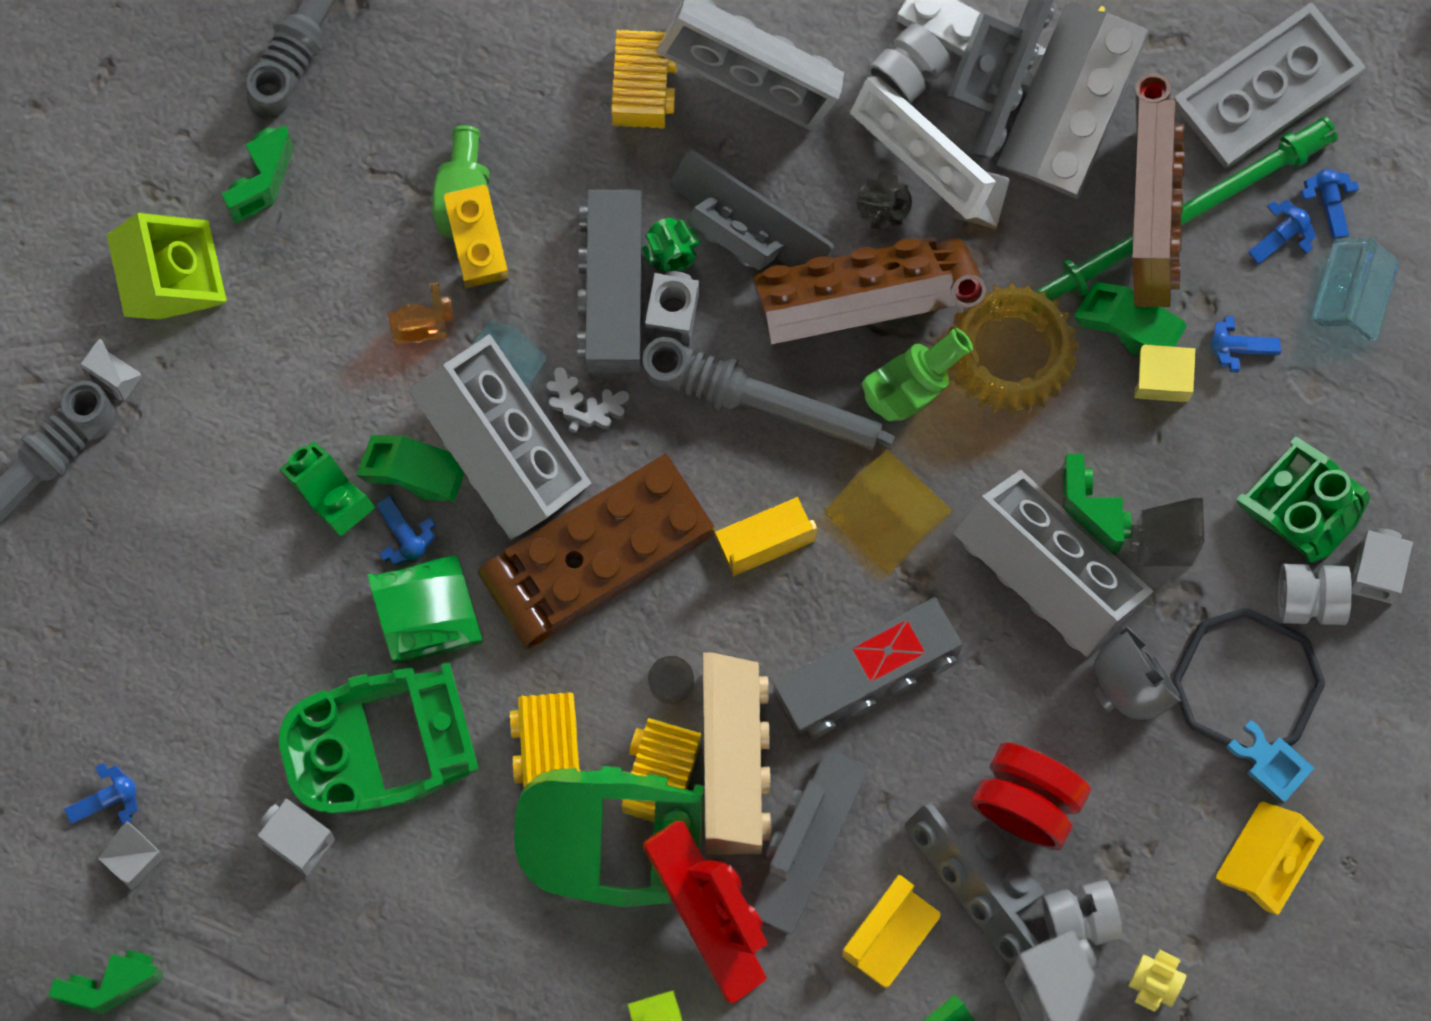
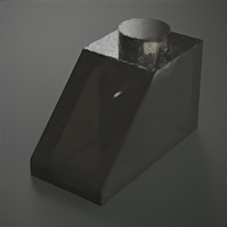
[1129,498,1205,566]

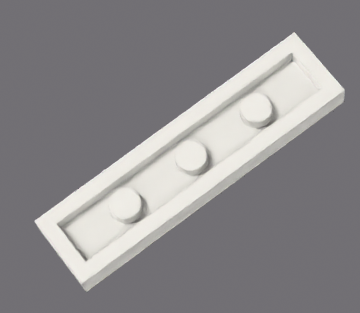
[897,0,1046,93]
[850,76,996,219]

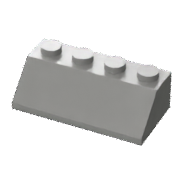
[656,0,844,132]
[996,2,1148,200]
[408,334,592,540]
[953,470,1154,657]
[1004,931,1097,1021]

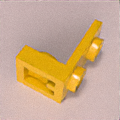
[444,185,508,289]

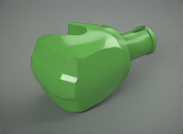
[432,125,490,240]
[862,328,973,422]

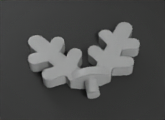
[547,367,629,433]

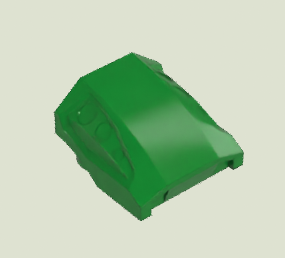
[1236,436,1370,563]
[367,555,483,664]

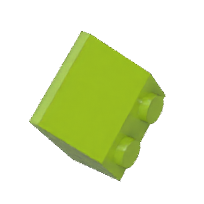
[106,213,227,320]

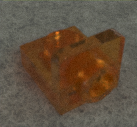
[388,282,454,345]

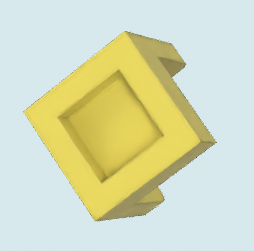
[1134,345,1195,402]

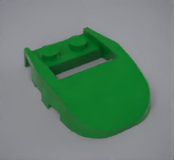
[279,663,479,814]
[514,766,705,907]

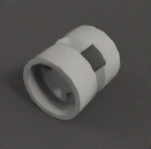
[868,23,951,104]
[1278,564,1352,625]
[1042,879,1123,945]

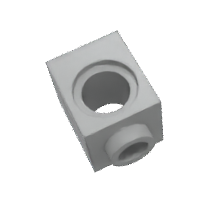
[645,271,699,345]
[1351,528,1413,604]
[257,798,336,876]

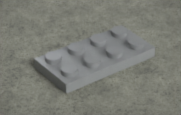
[1173,2,1366,170]

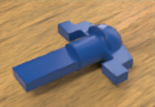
[1300,169,1359,239]
[1248,199,1316,265]
[1210,316,1281,373]
[376,495,437,566]
[64,763,138,825]

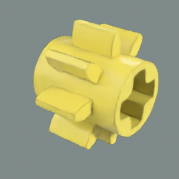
[1128,950,1187,1012]

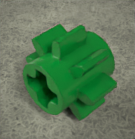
[642,218,700,272]

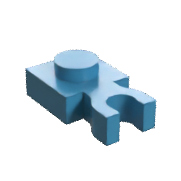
[1226,720,1314,804]

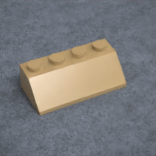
[703,653,771,855]

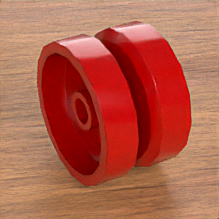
[970,742,1092,850]

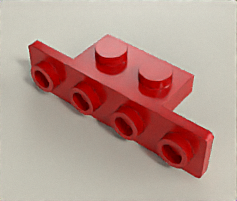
[643,821,768,1003]

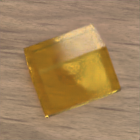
[825,450,953,575]

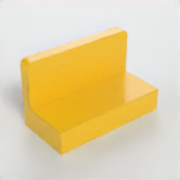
[715,497,817,577]
[1216,802,1324,915]
[842,875,941,988]

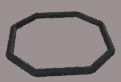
[1172,608,1325,748]

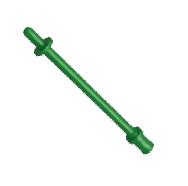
[1034,116,1338,305]

